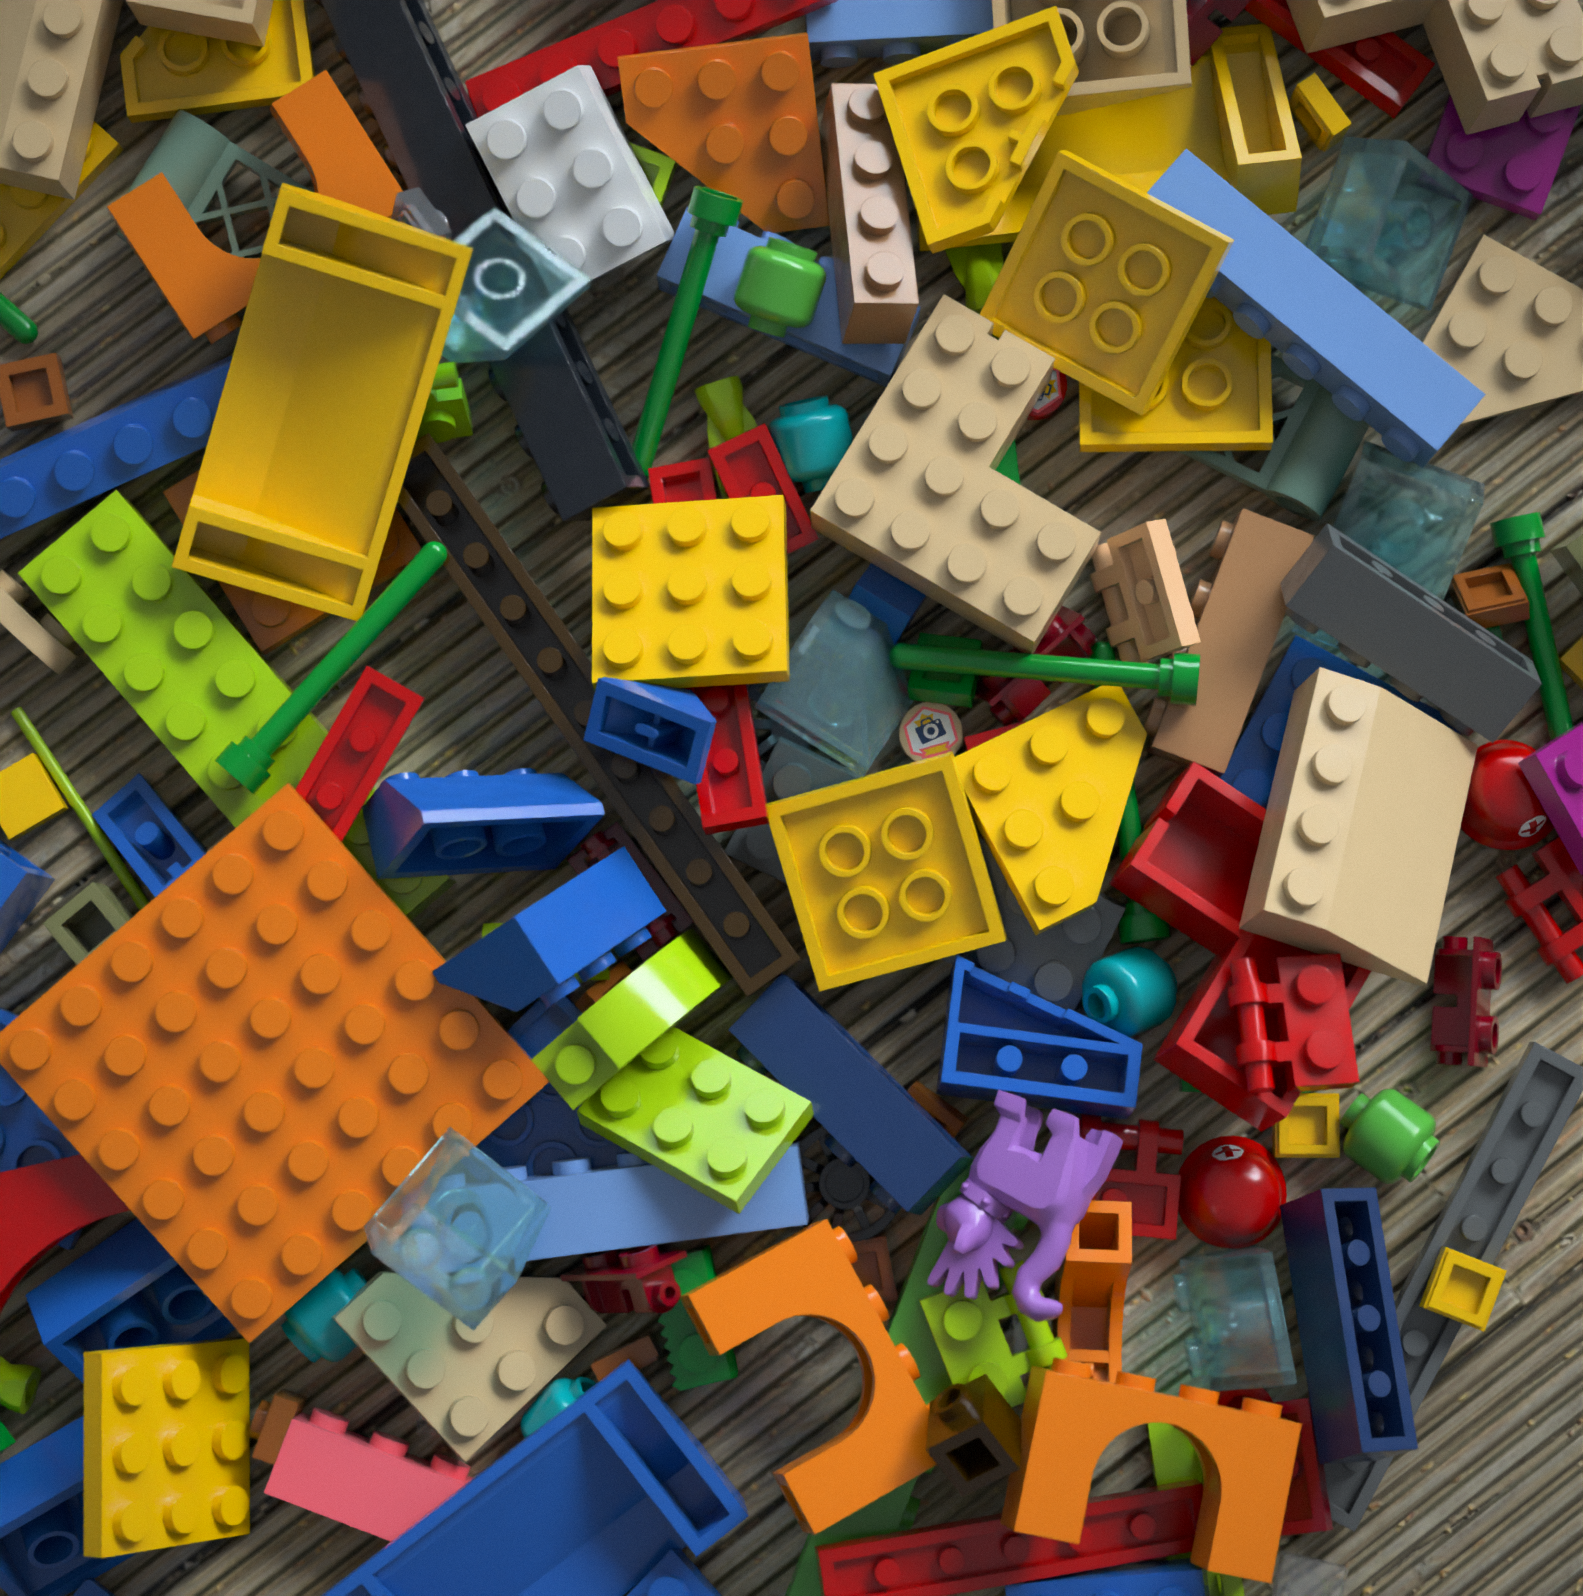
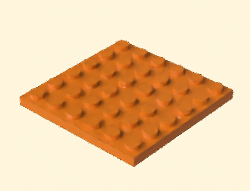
[0,783,549,1343]

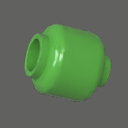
[734,237,826,338]
[1340,1089,1441,1184]

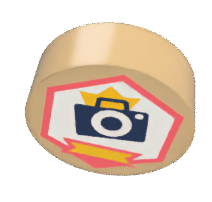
[898,702,963,762]

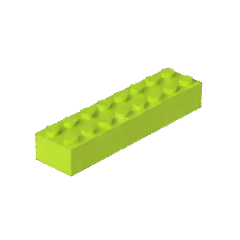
[18,490,457,921]

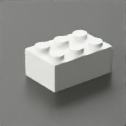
[465,65,675,299]

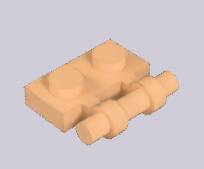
[1090,518,1201,663]

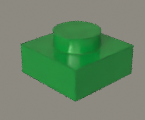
[907,632,984,708]

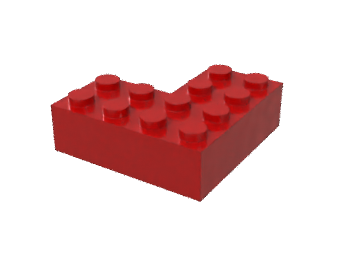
[1109,761,1371,1132]

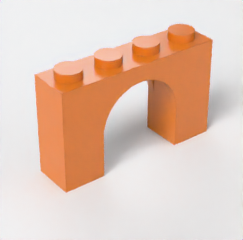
[107,70,410,345]
[680,1219,937,1535]
[1000,1357,1301,1583]

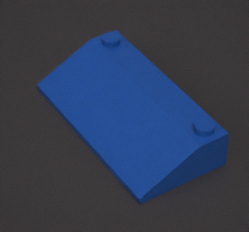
[321,1359,749,1596]

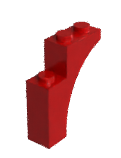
[0,1154,131,1316]

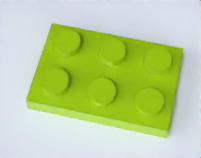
[577,1027,814,1214]

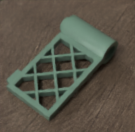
[116,109,313,258]
[1178,354,1370,521]

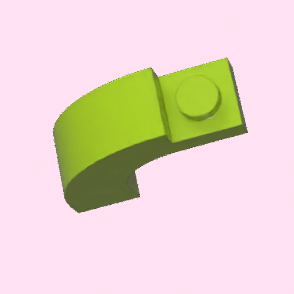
[531,929,734,1110]

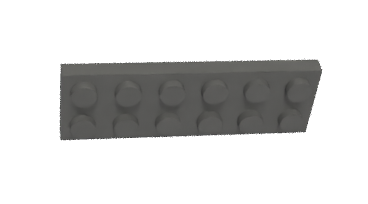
[725,737,1126,1011]

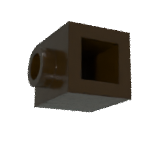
[926,1374,1022,1497]

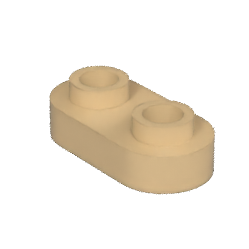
[0,570,77,675]

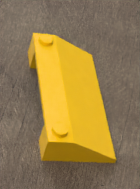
[912,24,1302,251]
[172,183,473,621]

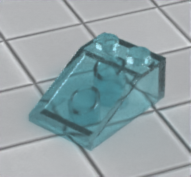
[1292,440,1485,649]

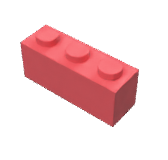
[264,1407,473,1542]

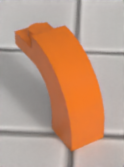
[1053,1200,1132,1435]

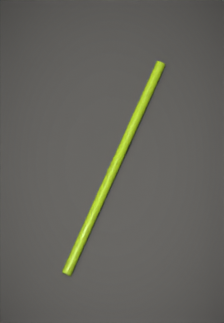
[11,707,150,910]

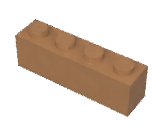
[820,83,919,344]
[1143,508,1314,777]

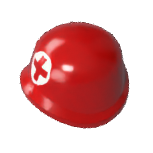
[1460,740,1554,850]
[1178,1135,1287,1249]

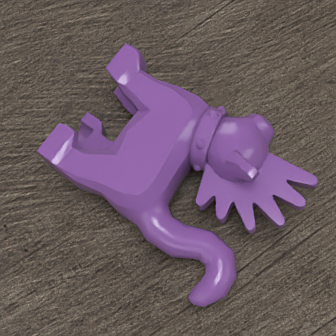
[927,1090,1123,1322]

